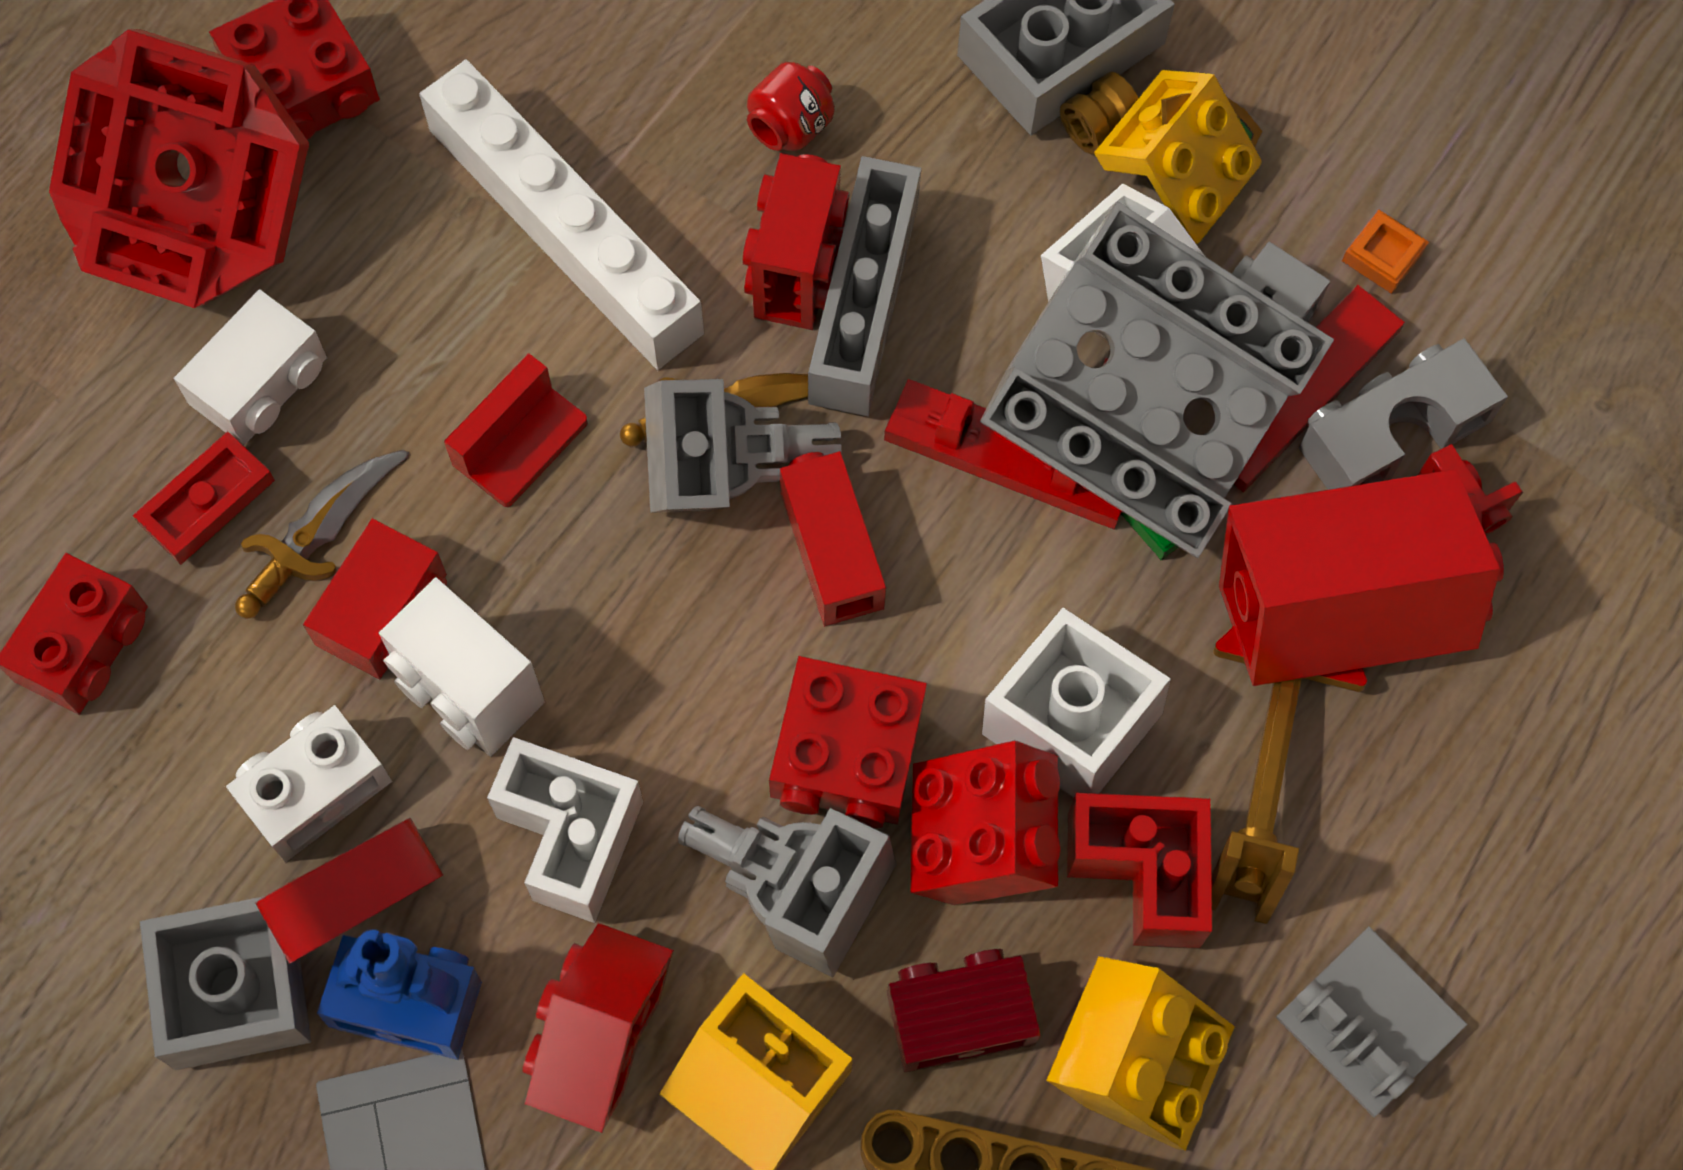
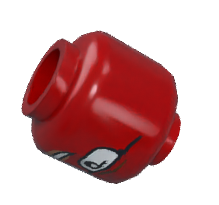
[747,62,835,151]

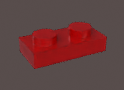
[132,431,275,565]

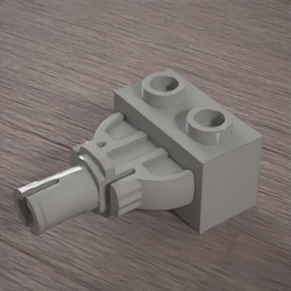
[644,379,841,513]
[678,806,897,978]

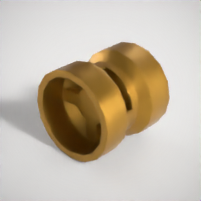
[1060,72,1138,154]

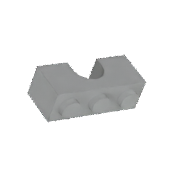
[1299,338,1508,490]

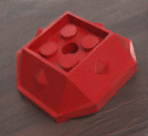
[49,29,309,308]

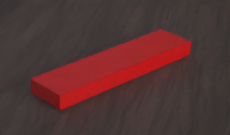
[1234,285,1405,493]

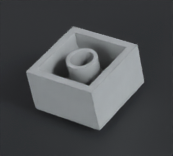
[140,896,311,1070]

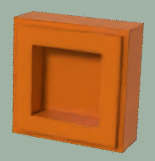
[1342,210,1429,294]

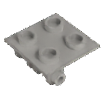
[1276,927,1467,1117]

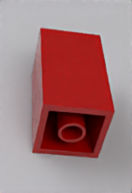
[1219,469,1504,686]

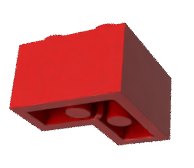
[1067,793,1212,948]
[522,923,674,1133]

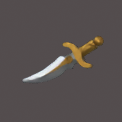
[235,450,409,619]

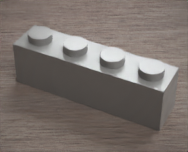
[808,156,922,417]

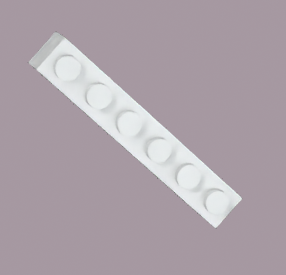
[419,59,704,371]

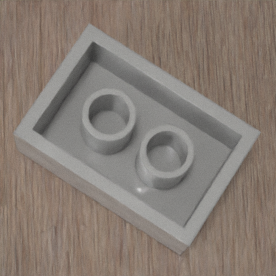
[957,0,1175,136]

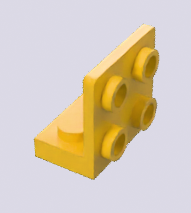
[1094,70,1261,244]

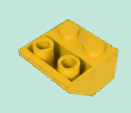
[1046,956,1235,1151]
[659,973,853,1170]

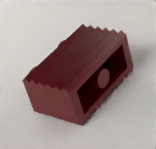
[887,949,1040,1073]

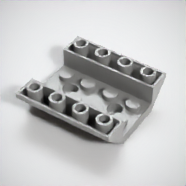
[980,202,1334,558]

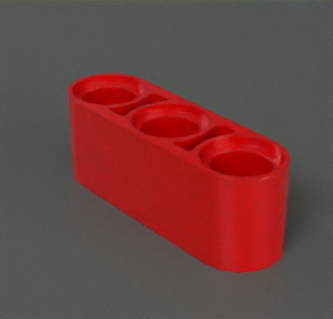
[255,817,443,964]

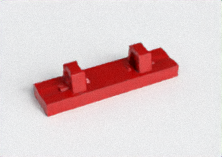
[884,379,1122,530]

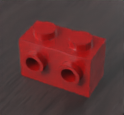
[0,552,148,715]

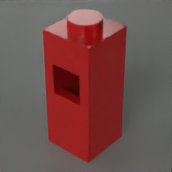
[780,451,886,627]

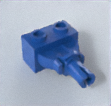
[317,930,482,1060]

